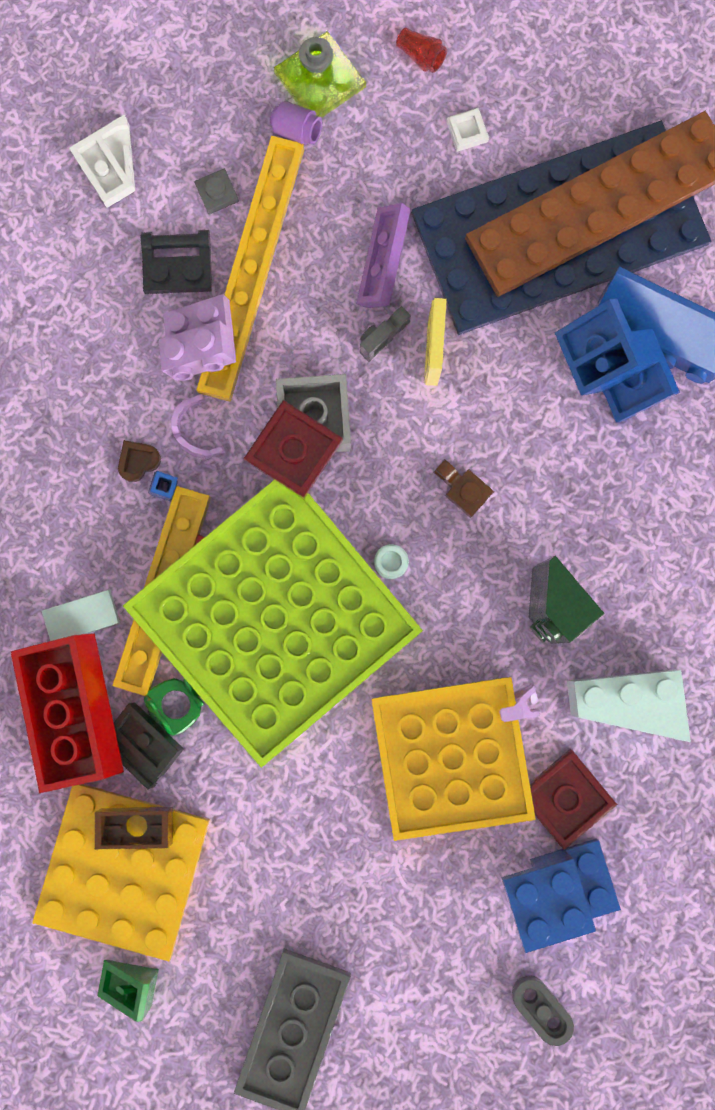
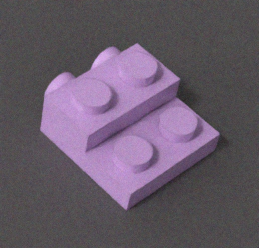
[159,294,236,381]

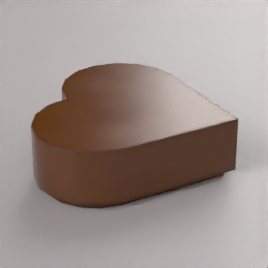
[118,440,161,482]

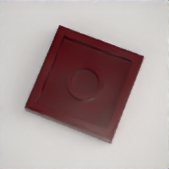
[243,400,343,499]
[530,749,618,850]

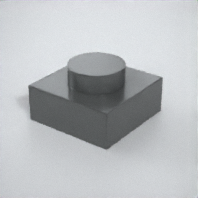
[194,168,239,215]

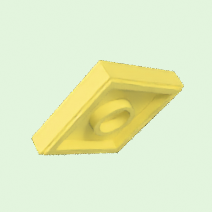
[424,298,446,386]

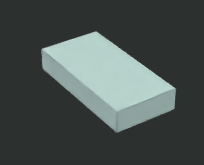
[42,590,120,641]

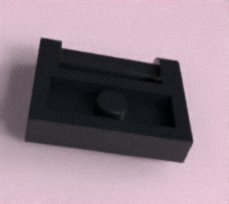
[140,230,212,294]

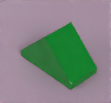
[97,960,159,1022]

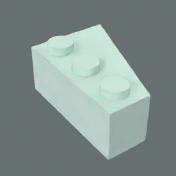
[567,670,691,742]

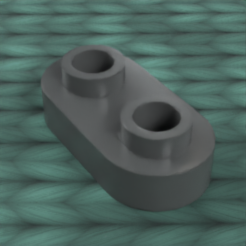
[512,976,574,1046]

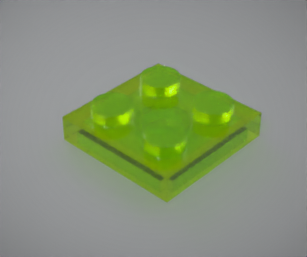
[273,31,366,118]

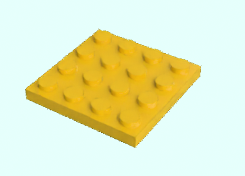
[371,676,536,841]
[32,784,210,962]

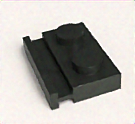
[114,702,184,789]

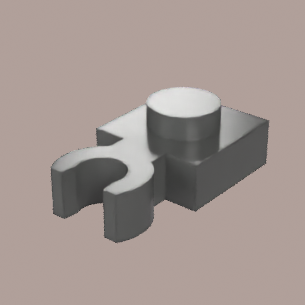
[360,306,411,362]

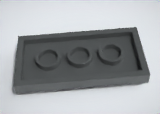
[234,948,351,1110]

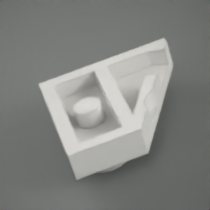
[69,115,135,208]

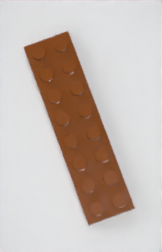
[465,110,715,297]

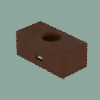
[95,807,173,850]

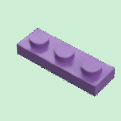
[356,203,411,308]

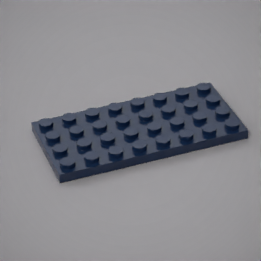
[411,120,712,336]

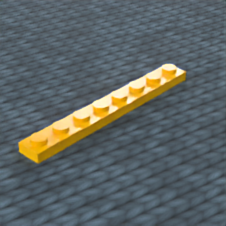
[196,135,304,402]

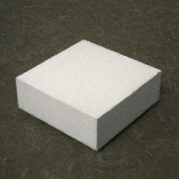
[446,108,489,152]

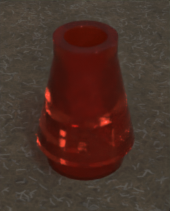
[396,27,447,73]

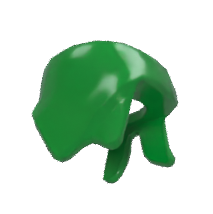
[144,678,204,736]

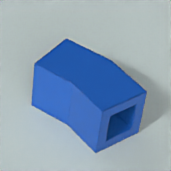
[148,471,178,501]

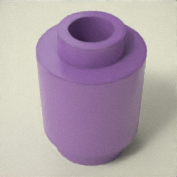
[270,101,323,145]

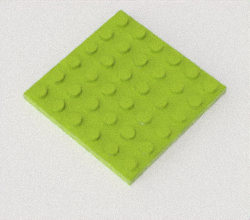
[123,480,423,768]

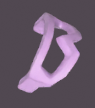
[171,394,226,459]
[500,685,540,722]

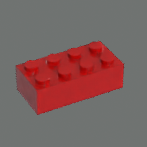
[10,633,124,794]

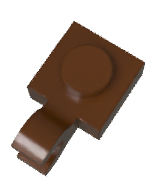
[433,459,494,518]

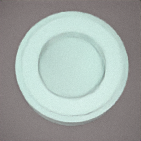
[374,544,409,579]

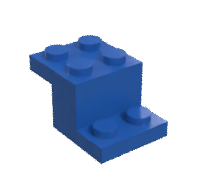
[555,298,680,423]
[501,838,621,953]

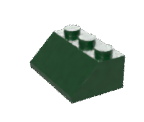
[528,555,605,644]

